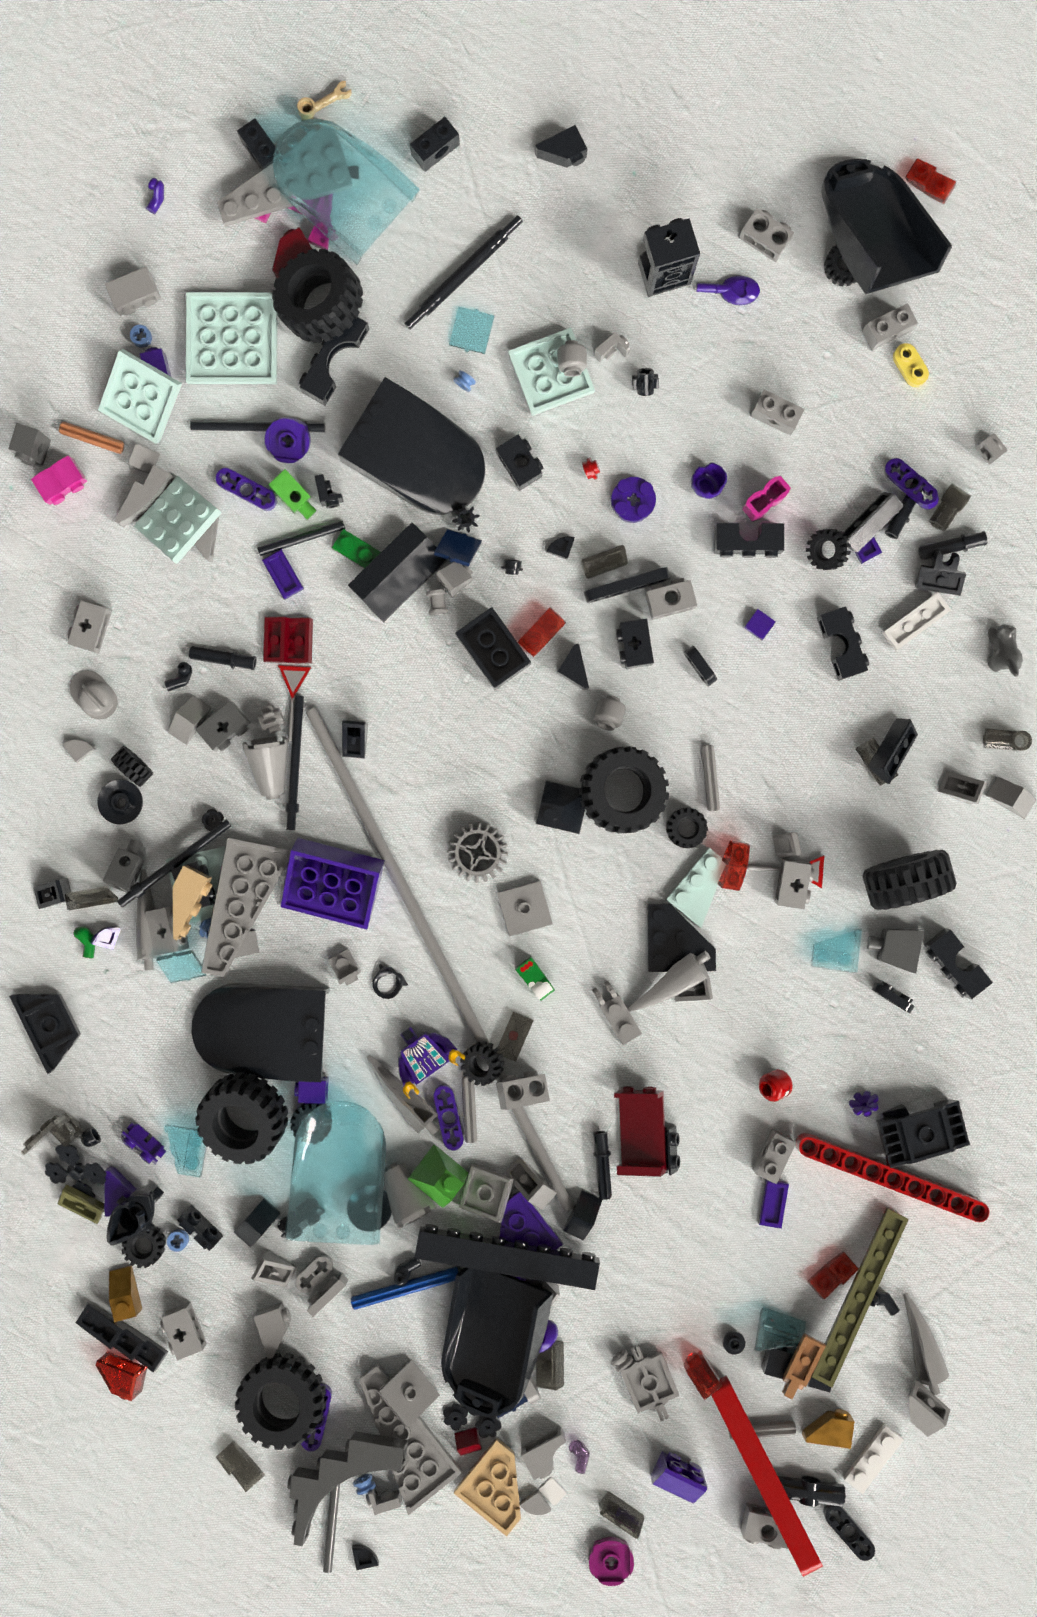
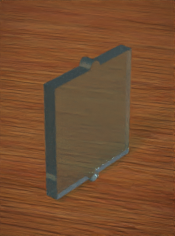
[449,307,494,354]
[156,950,206,983]

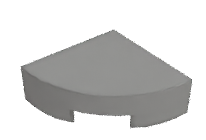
[63,740,95,762]
[520,1489,551,1515]

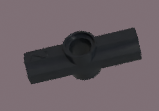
[778,1476,846,1507]

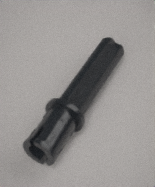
[885,477,927,539]
[918,531,988,560]
[189,646,257,670]
[593,1131,612,1200]

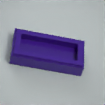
[262,549,304,600]
[758,1179,789,1229]

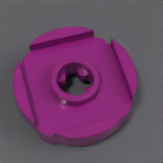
[588,1537,634,1586]

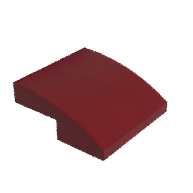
[263,617,313,664]

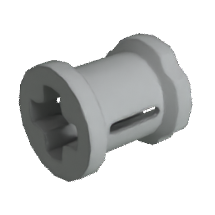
[426,589,448,615]

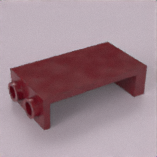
[614,1086,667,1177]

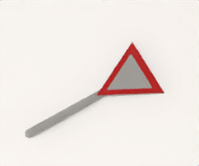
[278,666,312,742]
[747,855,825,888]

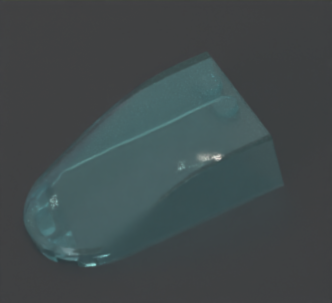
[273,119,420,265]
[285,1101,386,1246]

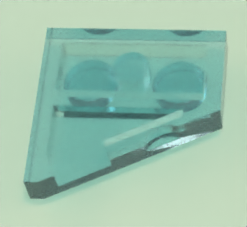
[811,929,862,973]
[164,1124,207,1178]
[754,1307,806,1351]

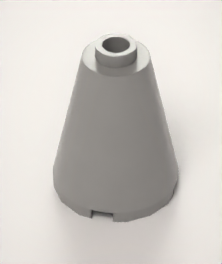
[242,737,288,800]
[382,1162,437,1229]

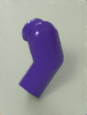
[146,178,164,215]

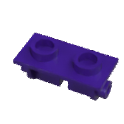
[121,1122,167,1165]

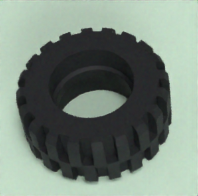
[272,249,363,343]
[579,746,669,834]
[862,850,957,910]
[195,1072,288,1164]
[235,1353,327,1450]

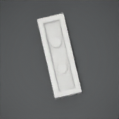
[882,592,951,651]
[843,1423,903,1494]

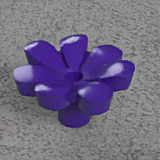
[849,1091,879,1117]

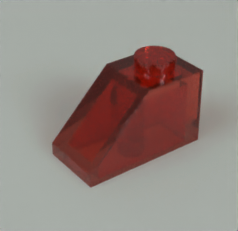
[683,1350,723,1400]
[96,1351,147,1401]

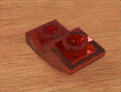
[905,158,956,204]
[518,607,566,657]
[718,840,750,891]
[807,1252,859,1300]

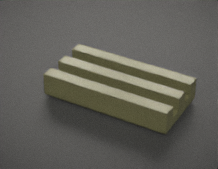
[57,1184,104,1224]

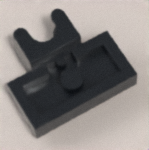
[915,550,966,596]

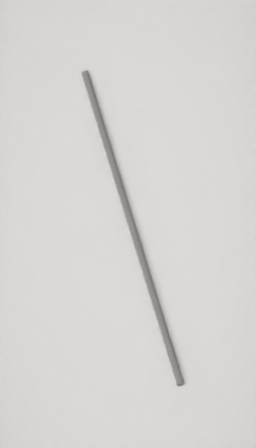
[306,707,575,1212]

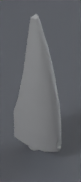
[136,869,161,971]
[627,951,710,1012]
[367,1055,439,1136]
[903,1293,949,1395]

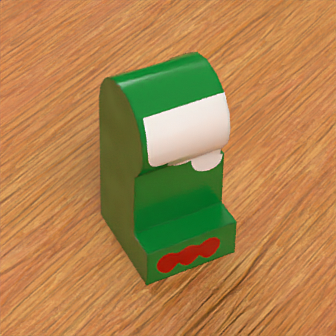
[515,956,555,1001]

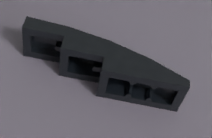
[75,1303,169,1372]

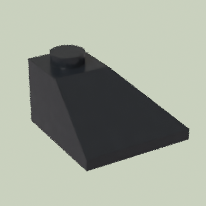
[536,781,585,834]

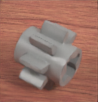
[258,705,285,734]

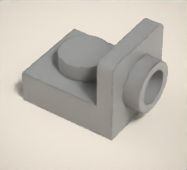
[594,332,630,362]
[975,434,1007,465]
[328,949,361,985]
[366,1487,402,1515]

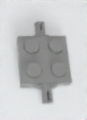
[621,1345,679,1421]

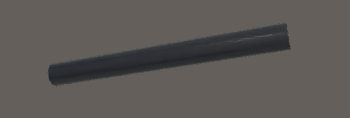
[257,521,345,556]

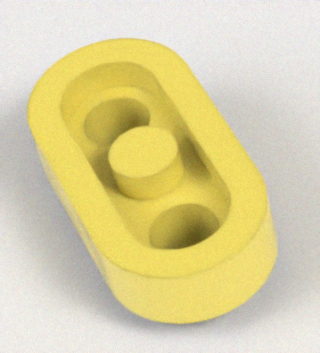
[893,343,929,387]

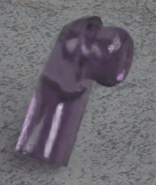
[569,1439,590,1474]

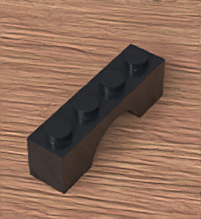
[299,317,370,406]

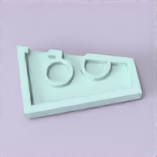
[666,848,727,928]

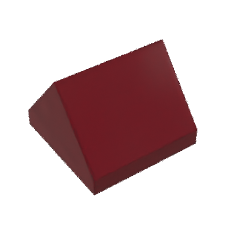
[454,1427,482,1456]

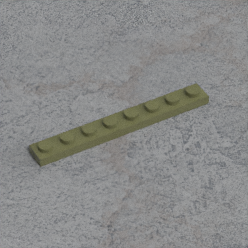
[811,1208,909,1388]

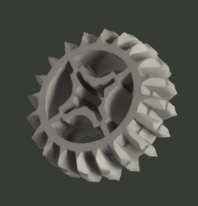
[447,822,508,883]

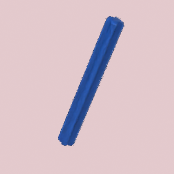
[351,1267,459,1310]

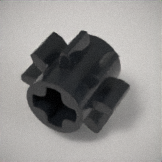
[632,368,659,396]
[452,505,480,533]

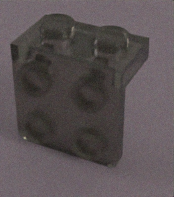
[21,1113,83,1155]

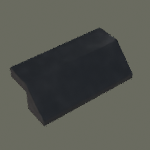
[348,522,447,623]

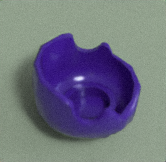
[691,462,727,499]

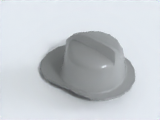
[70,670,118,720]

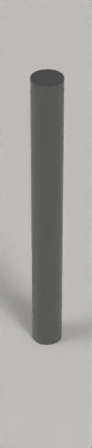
[323,1484,340,1573]

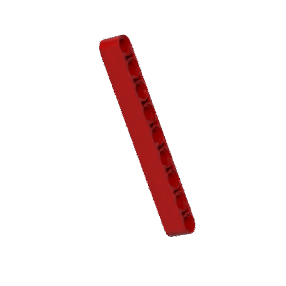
[795,1133,990,1223]
[706,1375,823,1577]

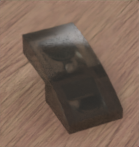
[216,1441,265,1492]

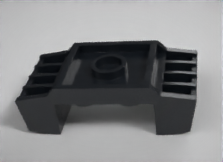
[876,1099,970,1168]

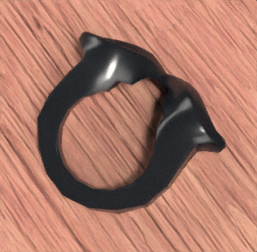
[373,964,408,999]

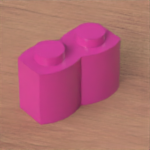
[31,455,87,505]
[742,476,791,522]

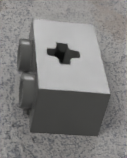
[8,423,51,467]
[195,701,251,751]

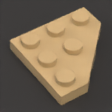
[454,1437,521,1537]

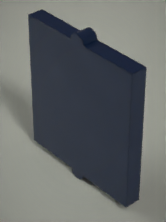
[434,529,482,567]

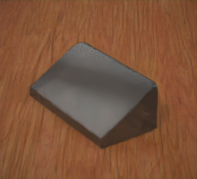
[581,545,628,579]
[65,887,118,911]
[536,1341,564,1391]
[599,1491,644,1539]

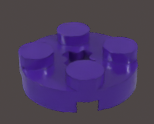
[265,416,311,463]
[611,477,656,523]

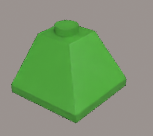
[408,1144,469,1208]

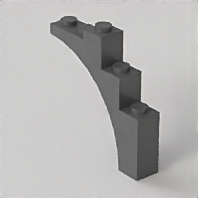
[287,1431,408,1546]

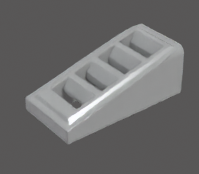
[773,832,801,857]

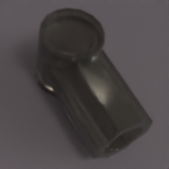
[928,483,971,531]
[983,729,1032,752]

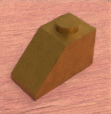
[109,1266,142,1322]
[802,1409,855,1449]

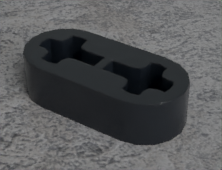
[684,646,718,687]

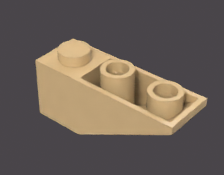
[173,865,212,940]

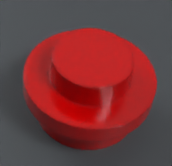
[582,457,600,480]

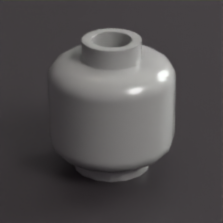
[557,340,587,377]
[594,695,626,731]

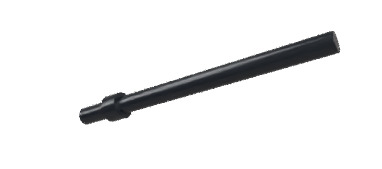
[190,421,325,432]
[285,696,304,831]
[117,819,232,908]

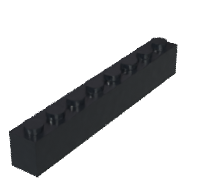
[415,1224,600,1290]

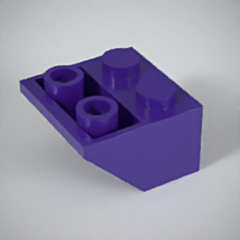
[650,1451,708,1504]

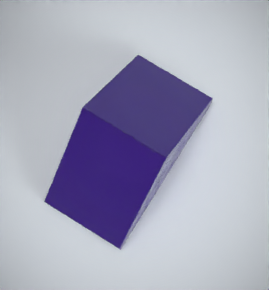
[104,1166,137,1217]

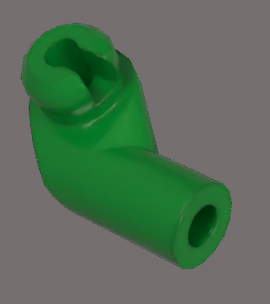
[73,926,96,958]

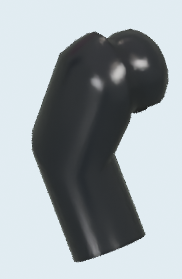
[165,662,192,692]
[394,1257,422,1286]
[870,1291,900,1316]

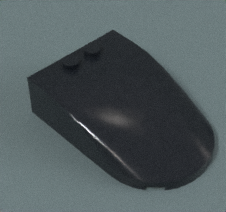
[821,159,952,294]
[338,377,485,515]
[191,983,330,1083]
[441,1267,554,1417]

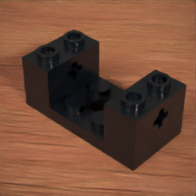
[638,218,700,297]

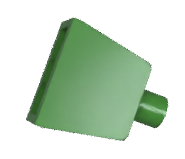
[268,469,317,520]

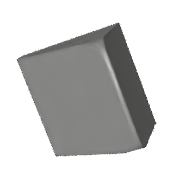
[128,443,160,474]

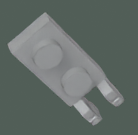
[592,980,642,1045]

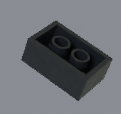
[455,607,531,690]

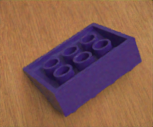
[281,838,385,930]

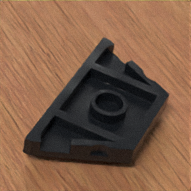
[9,994,81,1074]

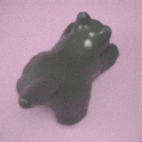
[988,624,1023,677]

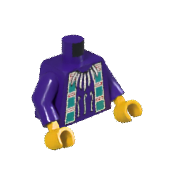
[398,1027,465,1099]

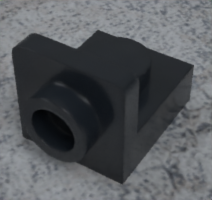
[315,474,344,508]

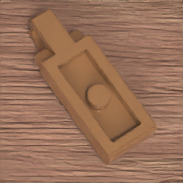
[782,1333,826,1399]

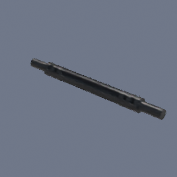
[404,215,523,330]

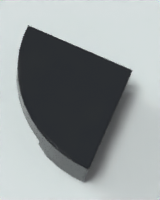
[546,536,575,560]
[352,1544,379,1570]

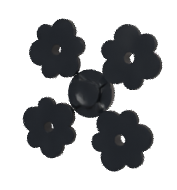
[45,1142,107,1198]
[443,1403,502,1438]

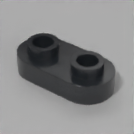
[872,981,915,1014]

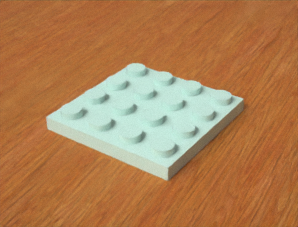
[186,292,277,384]

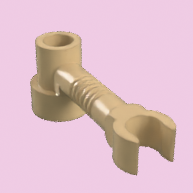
[297,81,352,123]

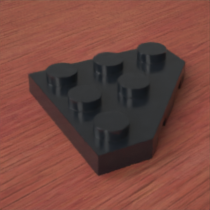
[647,904,716,972]

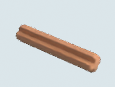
[59,422,125,454]

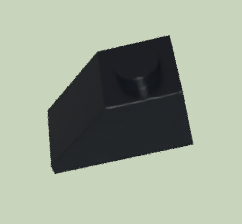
[535,125,588,168]

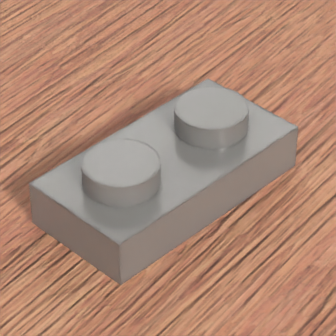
[307,1274,348,1317]

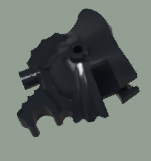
[106,1186,164,1246]

